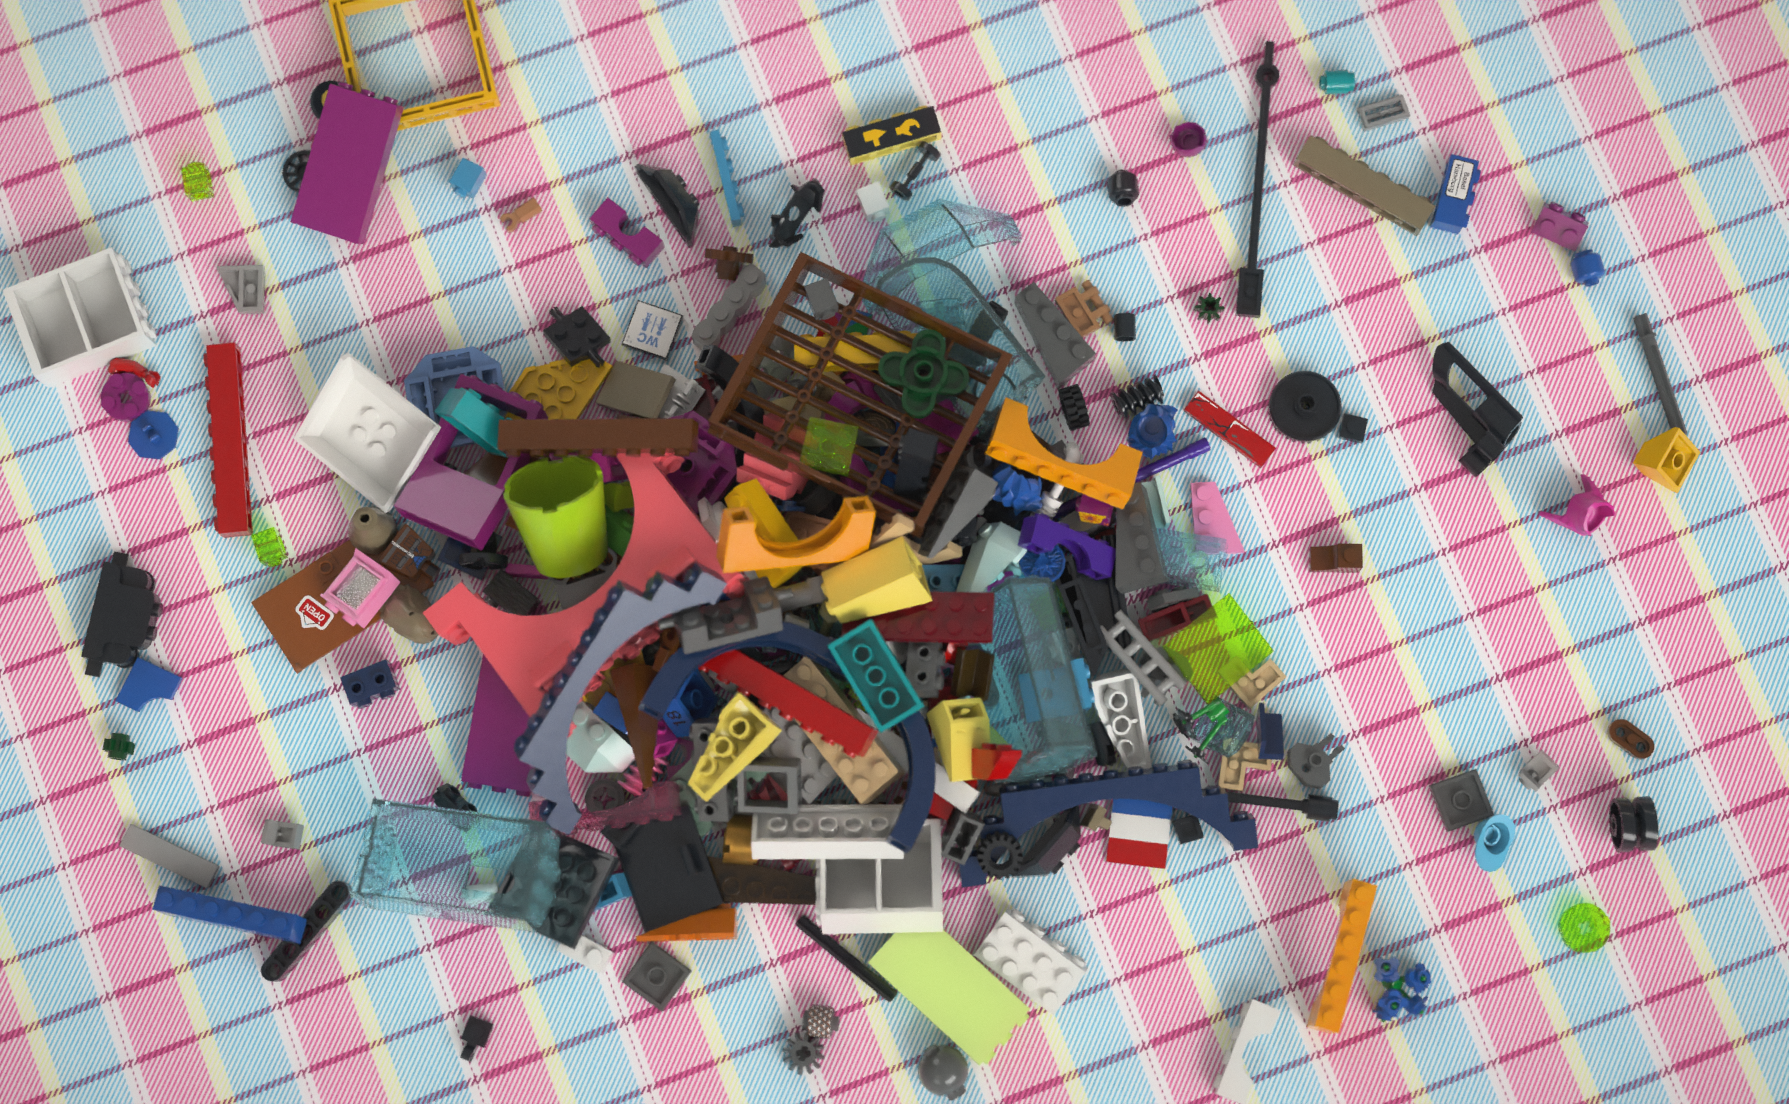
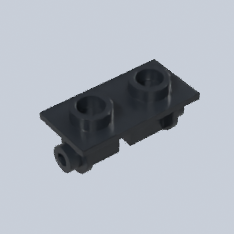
[432,783,482,832]

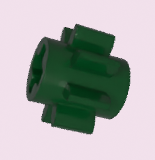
[1194,293,1225,325]
[102,733,135,761]

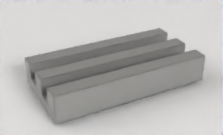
[1357,94,1411,132]

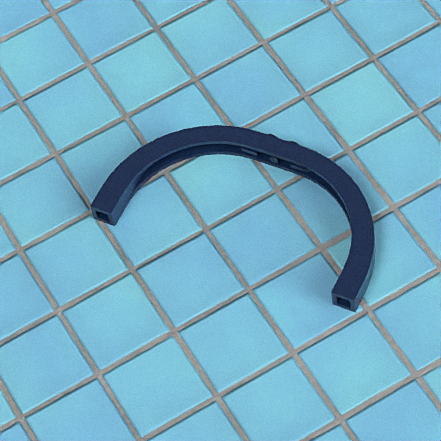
[639,621,936,854]

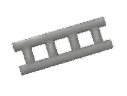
[1101,610,1187,706]

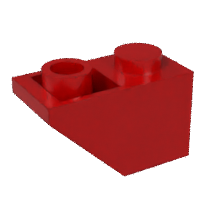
[972,743,1022,780]

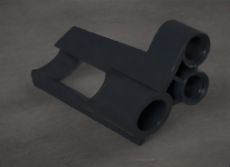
[1432,342,1523,477]

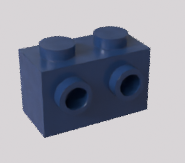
[340,659,401,709]

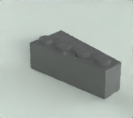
[1014,282,1096,390]
[1116,482,1169,594]

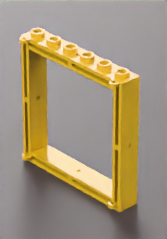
[328,0,501,131]

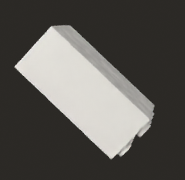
[3,247,157,388]
[815,819,943,934]

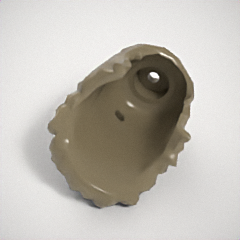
[380,584,438,644]

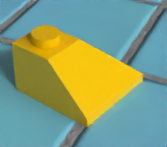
[1633,427,1700,493]

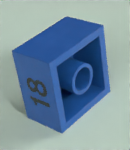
[663,669,719,737]

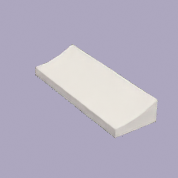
[751,804,904,859]

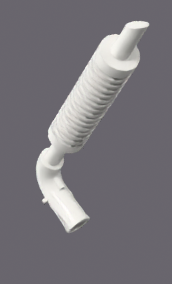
[999,442,1083,595]

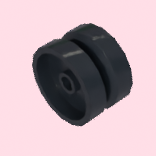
[1609,796,1658,853]

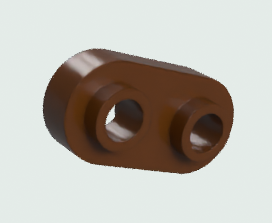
[1607,719,1655,760]

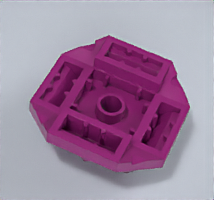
[666,410,738,515]

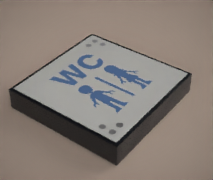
[622,300,683,361]

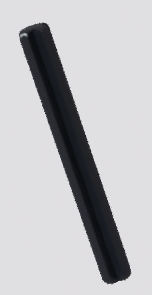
[796,915,897,1002]

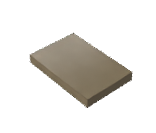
[595,361,676,419]

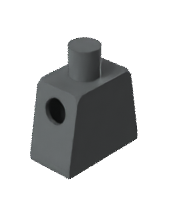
[941,807,984,865]

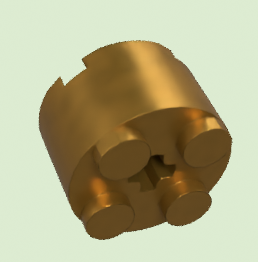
[722,813,758,865]

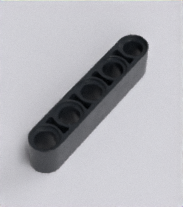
[261,881,354,982]

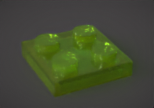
[799,417,859,476]

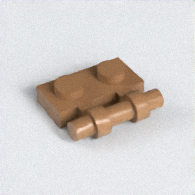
[1054,280,1114,338]

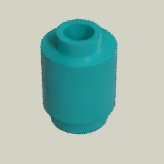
[1319,70,1355,95]

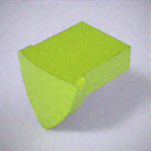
[604,481,634,512]

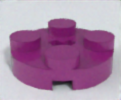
[101,373,151,422]

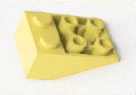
[926,698,990,782]

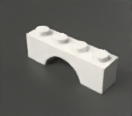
[1212,999,1281,1104]

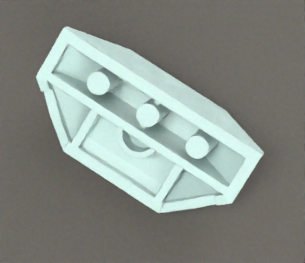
[566,701,635,773]

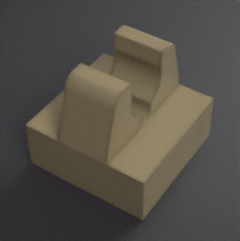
[1080,804,1112,832]

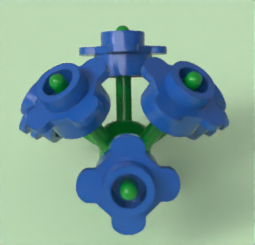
[1372,957,1431,1022]

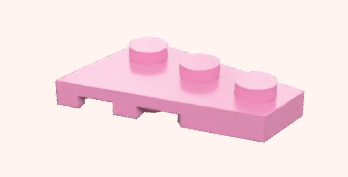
[1190,482,1245,556]

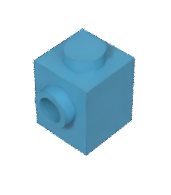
[449,157,487,199]

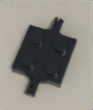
[543,306,611,368]

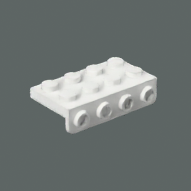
[974,908,1088,1016]

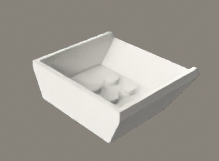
[293,352,441,513]

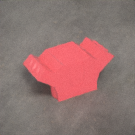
[737,413,819,501]

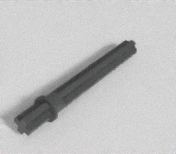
[1633,313,1687,435]

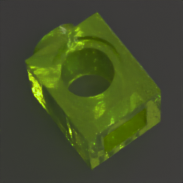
[181,162,215,202]
[251,527,288,567]

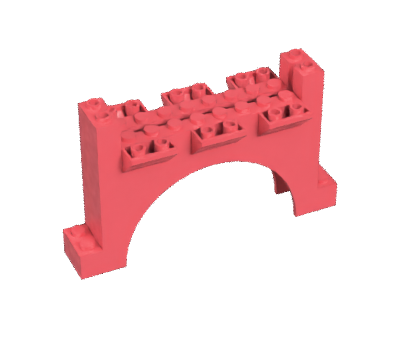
[423,453,748,737]

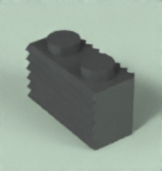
[483,569,541,616]

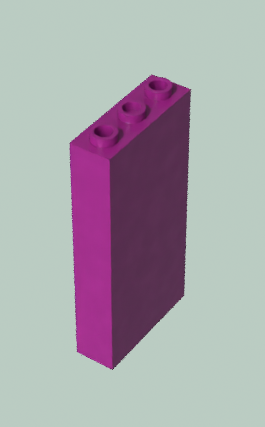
[290,81,404,244]
[461,654,533,797]

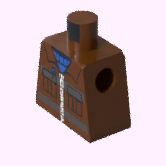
[378,523,441,582]

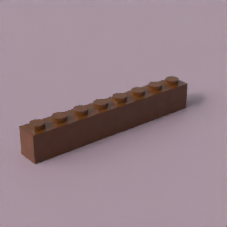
[498,418,699,458]

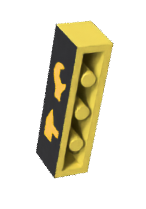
[842,105,942,166]

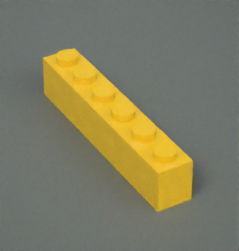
[794,331,918,373]

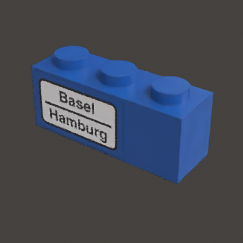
[1430,154,1481,234]

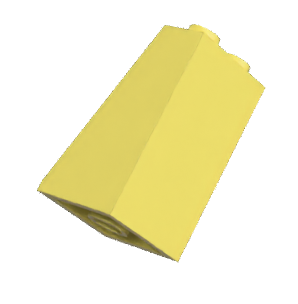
[821,536,932,623]

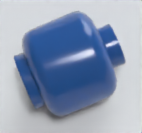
[1570,249,1605,287]

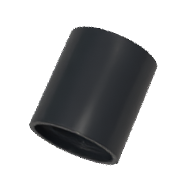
[1114,313,1136,342]

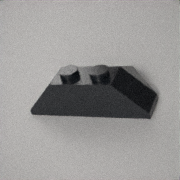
[634,164,700,249]
[1009,805,1081,878]

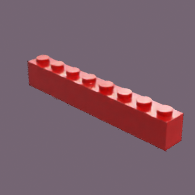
[203,342,253,538]
[699,649,879,759]

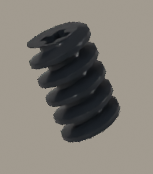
[1110,375,1164,419]

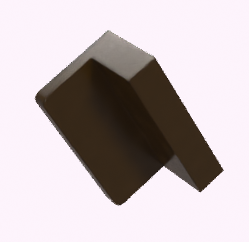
[950,645,995,702]

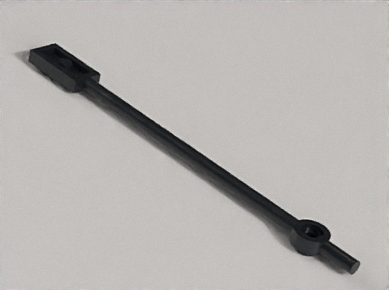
[1235,41,1280,318]

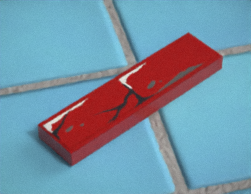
[1183,390,1276,468]

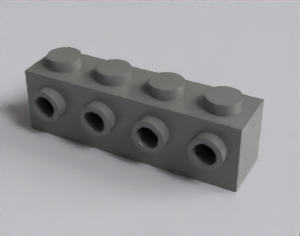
[906,642,946,698]
[689,718,734,822]

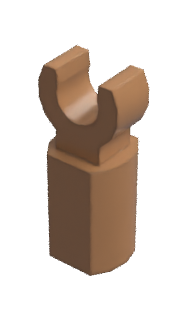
[499,197,543,233]

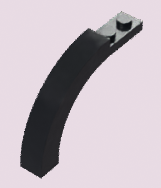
[695,344,765,508]

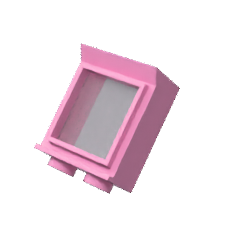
[320,548,401,628]

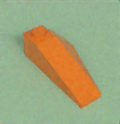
[636,904,738,942]

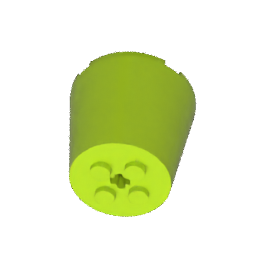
[503,455,608,578]

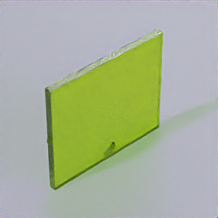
[1162,593,1274,704]

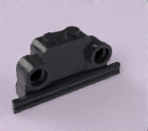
[1059,535,1134,662]
[81,552,163,677]

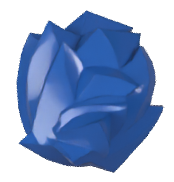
[1127,404,1178,459]
[992,462,1043,516]

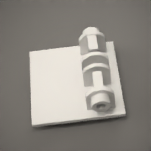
[658,364,705,419]

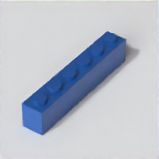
[152,885,307,944]

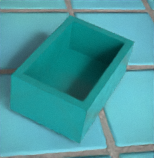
[434,387,512,457]

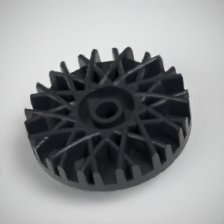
[1268,371,1342,444]

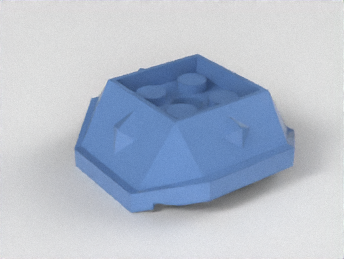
[404,346,508,448]

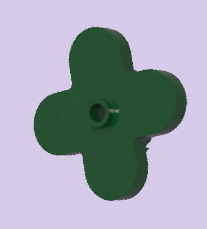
[878,329,969,419]

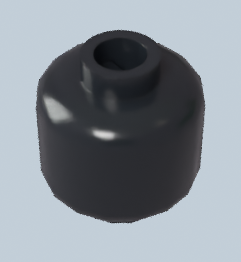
[1107,170,1139,207]

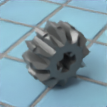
[782,1032,825,1075]

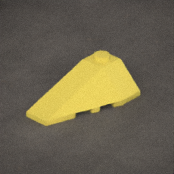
[688,692,782,801]

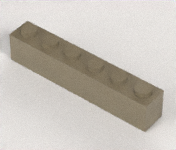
[1293,135,1435,236]

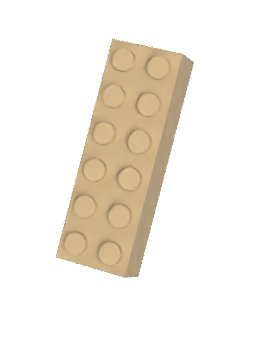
[783,657,905,804]

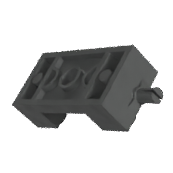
[657,576,793,654]

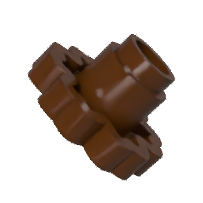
[704,246,754,281]

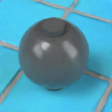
[918,1044,968,1101]

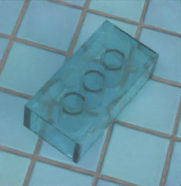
[1156,528,1228,592]

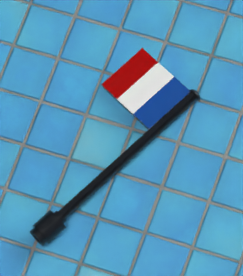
[1106,789,1339,869]

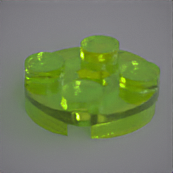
[1558,903,1610,953]

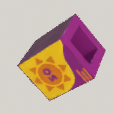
[1075,494,1114,526]

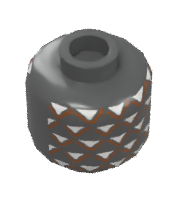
[802,1005,840,1039]

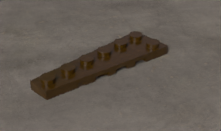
[708,856,817,905]

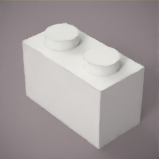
[556,935,615,975]

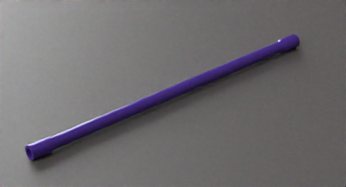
[929,437,1211,565]

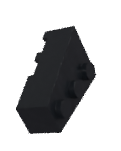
[893,428,938,503]

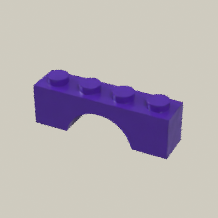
[1017,513,1116,580]

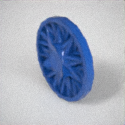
[1019,545,1065,585]

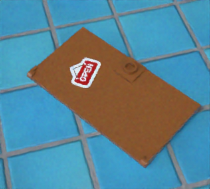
[251,529,435,674]

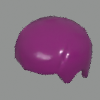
[1170,122,1207,158]

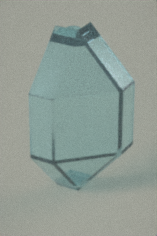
[862,199,1022,315]

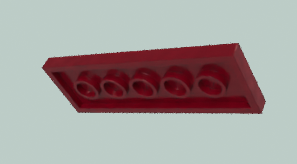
[842,592,995,643]

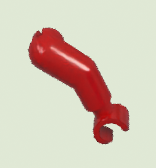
[108,358,161,388]

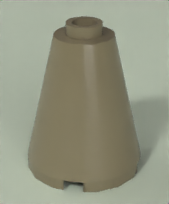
[348,507,397,555]

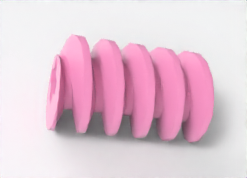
[617,756,670,798]

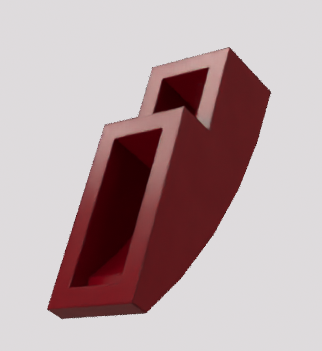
[1138,594,1217,642]

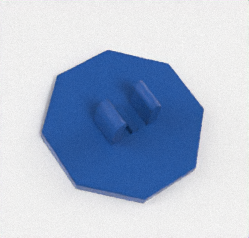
[128,411,179,460]

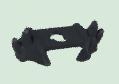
[769,178,825,248]

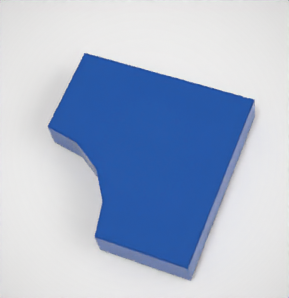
[115,657,183,712]

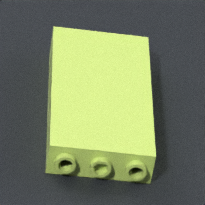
[868,929,1030,1065]

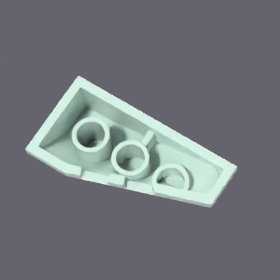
[956,522,1027,592]

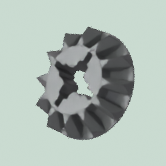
[585,779,625,819]

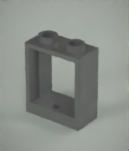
[734,756,802,814]

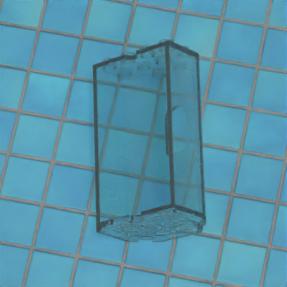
[968,575,1097,783]
[350,798,561,933]

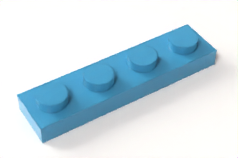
[710,129,745,227]

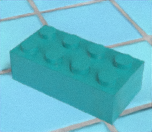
[828,619,925,733]

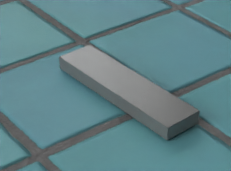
[119,824,220,889]

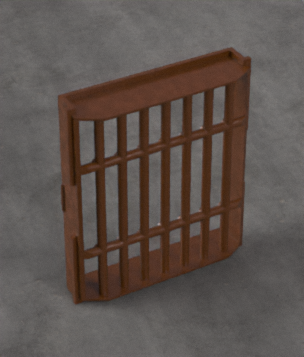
[707,252,1014,539]

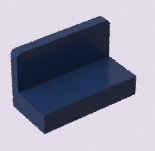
[1256,702,1284,760]

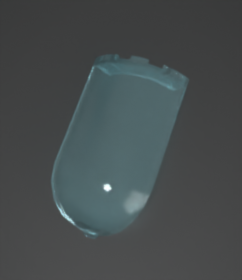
[876,257,1046,438]

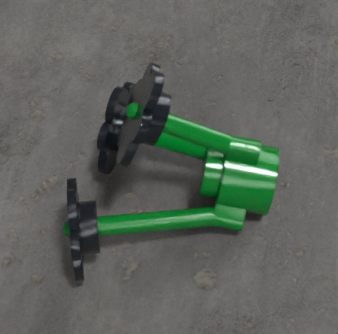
[1173,696,1230,764]

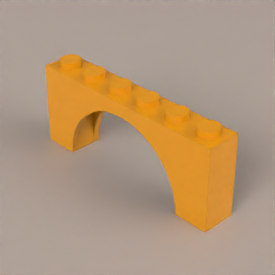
[985,397,1143,510]
[716,496,876,573]
[1307,879,1377,1034]

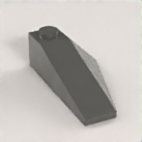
[918,464,998,559]

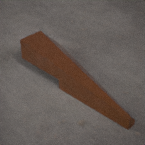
[609,663,659,789]

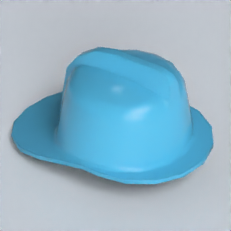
[1474,814,1515,872]

